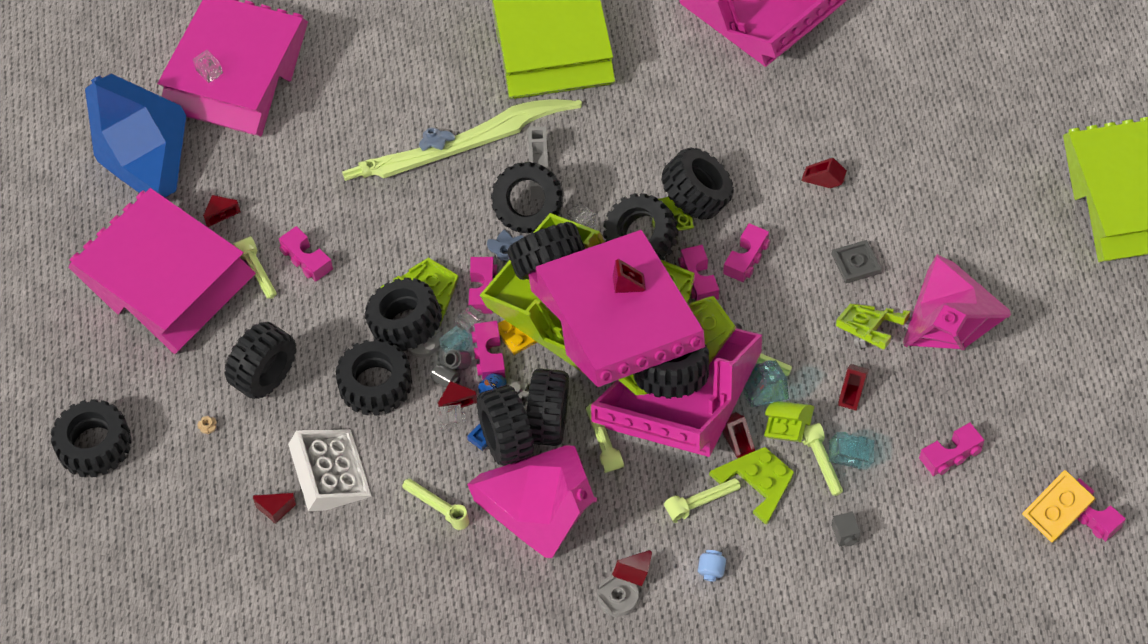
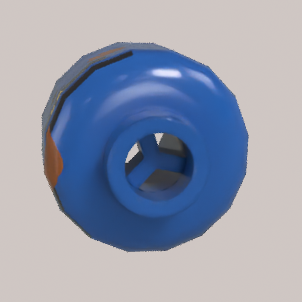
[478,373,507,394]

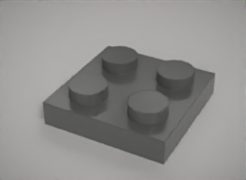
[831,240,881,284]

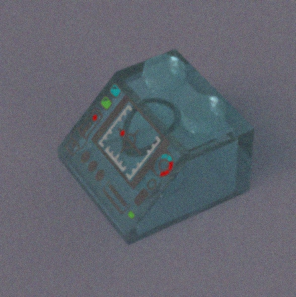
[742,360,789,407]

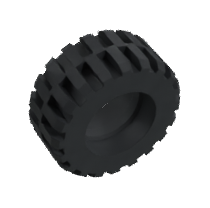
[662,148,734,220]
[491,162,564,234]
[603,193,678,261]
[507,222,585,280]
[365,278,442,351]
[224,322,297,399]
[335,339,412,416]
[633,344,709,399]
[526,368,569,446]
[477,385,534,466]
[51,399,132,478]

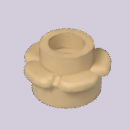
[197,416,217,434]

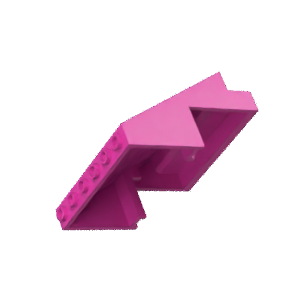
[157,0,308,137]
[679,0,847,67]
[68,188,256,354]
[528,230,705,387]
[591,329,762,457]

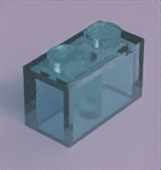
[829,432,874,470]

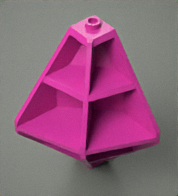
[903,254,1011,351]
[467,445,597,558]

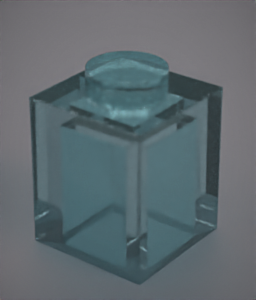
[439,325,470,353]

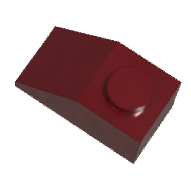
[801,158,847,188]
[838,364,869,411]
[722,412,755,459]

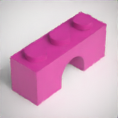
[723,223,770,283]
[279,226,333,282]
[678,245,719,301]
[468,257,498,314]
[471,321,506,380]
[919,423,985,476]
[1077,478,1126,542]

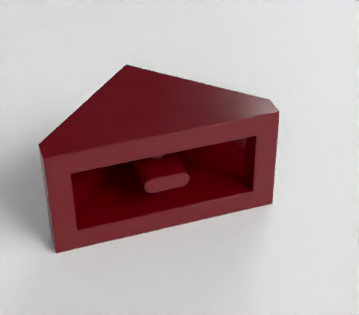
[203,195,241,227]
[613,258,646,293]
[438,381,477,415]
[253,493,296,524]
[612,550,652,586]

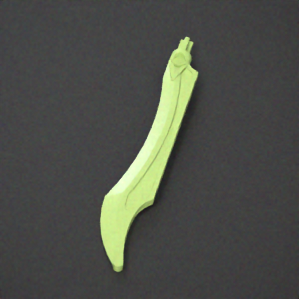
[342,99,582,181]

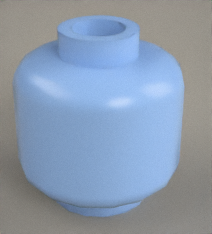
[698,550,726,582]

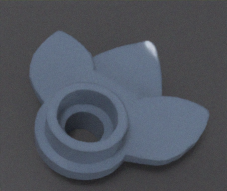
[419,128,455,151]
[487,230,523,261]

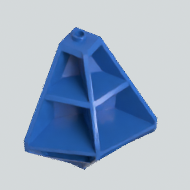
[85,73,186,198]

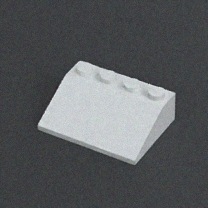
[288,429,371,511]

